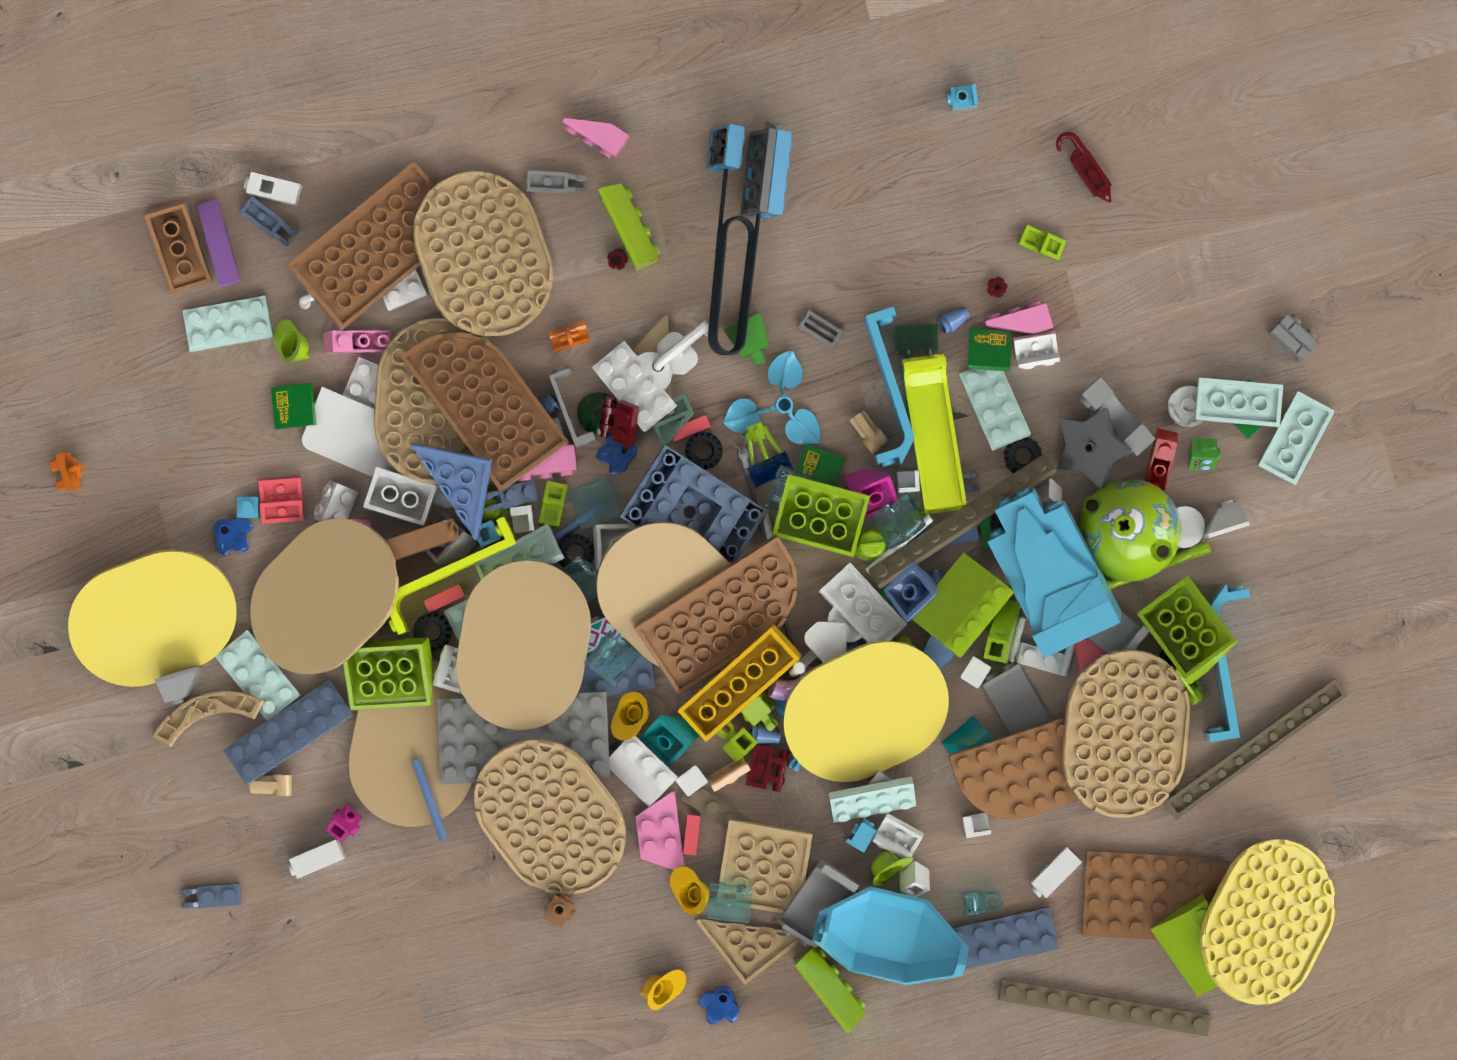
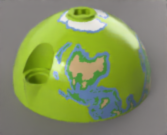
[1078,478,1182,582]

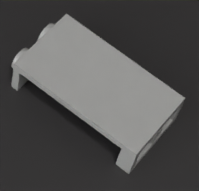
[549,366,597,449]
[1088,612,1149,653]
[981,662,1051,734]
[778,858,859,948]

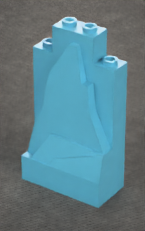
[987,487,1122,658]

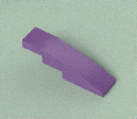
[197,199,241,287]

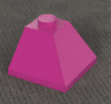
[843,468,900,520]

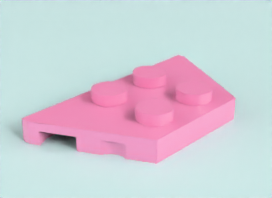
[635,791,685,870]

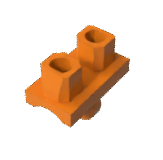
[548,321,591,353]
[49,452,86,491]

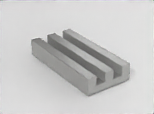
[798,309,844,349]

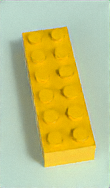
[678,624,802,742]

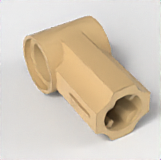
[850,410,889,455]
[249,774,292,796]

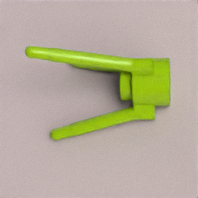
[745,422,788,470]
[1175,668,1205,706]

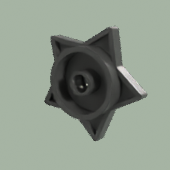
[1058,408,1132,488]

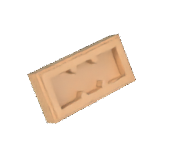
[707,758,751,792]

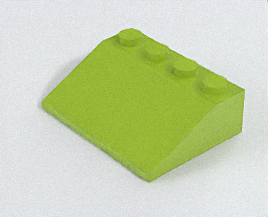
[598,183,661,272]
[772,474,870,557]
[912,552,1014,658]
[1137,575,1237,684]
[343,637,432,710]
[1150,893,1218,996]
[793,946,866,1033]

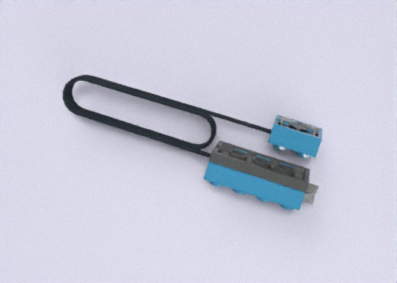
[706,121,792,356]

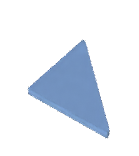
[412,443,492,540]

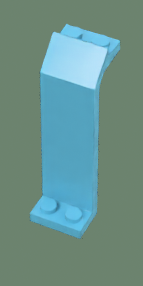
[864,306,915,468]
[1204,584,1250,742]

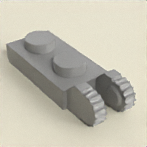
[526,170,586,194]

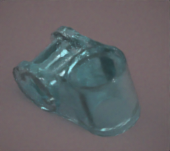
[962,892,1003,915]

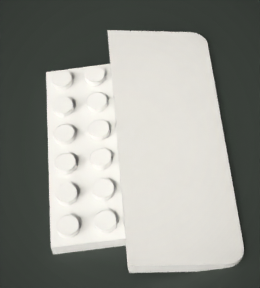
[302,357,453,508]

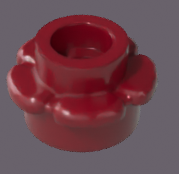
[607,249,628,270]
[987,277,1008,298]

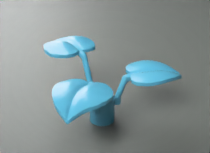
[723,351,821,445]

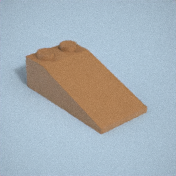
[144,198,212,294]

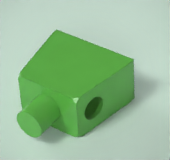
[723,313,769,366]

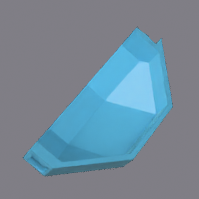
[812,886,969,985]

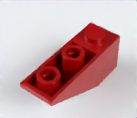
[1144,428,1178,491]

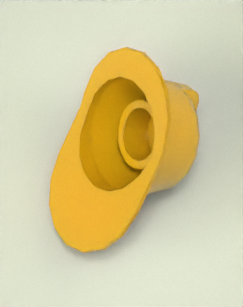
[611,692,649,741]
[670,866,710,915]
[640,969,686,1010]

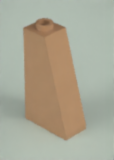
[386,519,460,561]

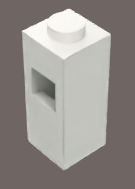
[244,172,302,207]
[288,839,346,879]
[1030,846,1082,898]

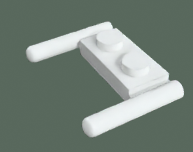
[1009,616,1075,677]

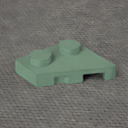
[653,393,695,447]

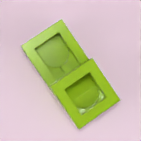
[1017,225,1067,261]
[538,481,568,529]

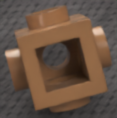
[543,893,576,928]

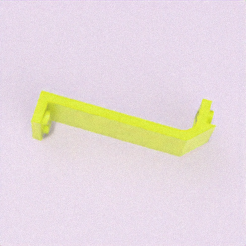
[902,353,967,515]
[388,517,516,635]

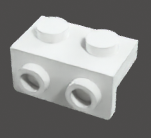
[1013,331,1060,369]
[313,480,359,522]
[433,645,462,694]
[873,813,924,859]

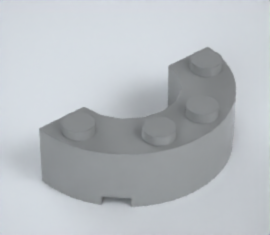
[1079,377,1156,456]

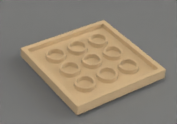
[716,818,813,913]

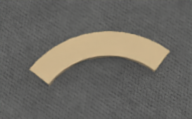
[152,691,264,747]

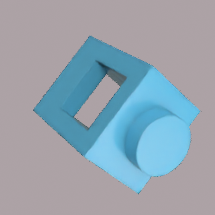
[946,84,978,110]
[478,520,501,548]
[845,818,877,853]

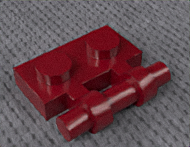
[599,396,639,447]
[745,744,790,792]

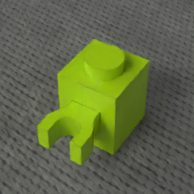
[741,691,780,732]
[716,721,758,763]

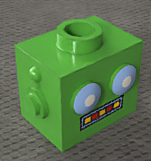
[1188,438,1221,471]

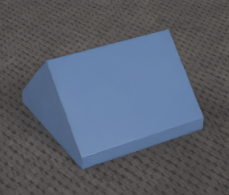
[884,562,937,622]

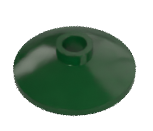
[577,392,617,435]

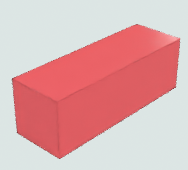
[673,415,711,442]
[424,584,466,613]
[683,814,701,856]

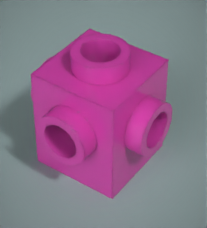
[326,804,362,843]

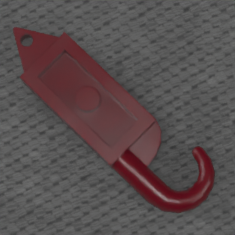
[1056,132,1112,203]

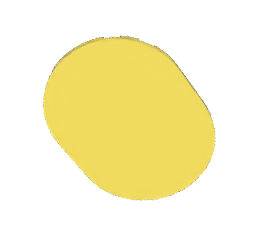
[68,549,237,687]
[783,640,949,782]
[1200,839,1335,1005]

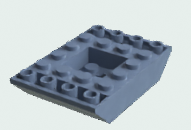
[619,444,767,563]

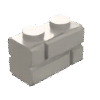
[1269,314,1319,362]

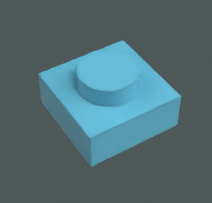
[237,497,259,518]

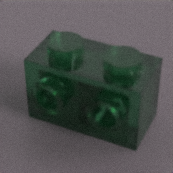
[894,324,938,356]

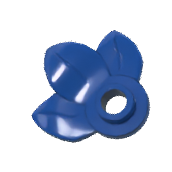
[596,433,637,475]
[213,518,253,556]
[698,986,739,1025]

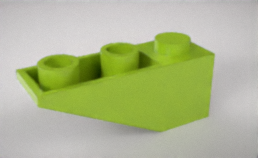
[983,600,1021,664]

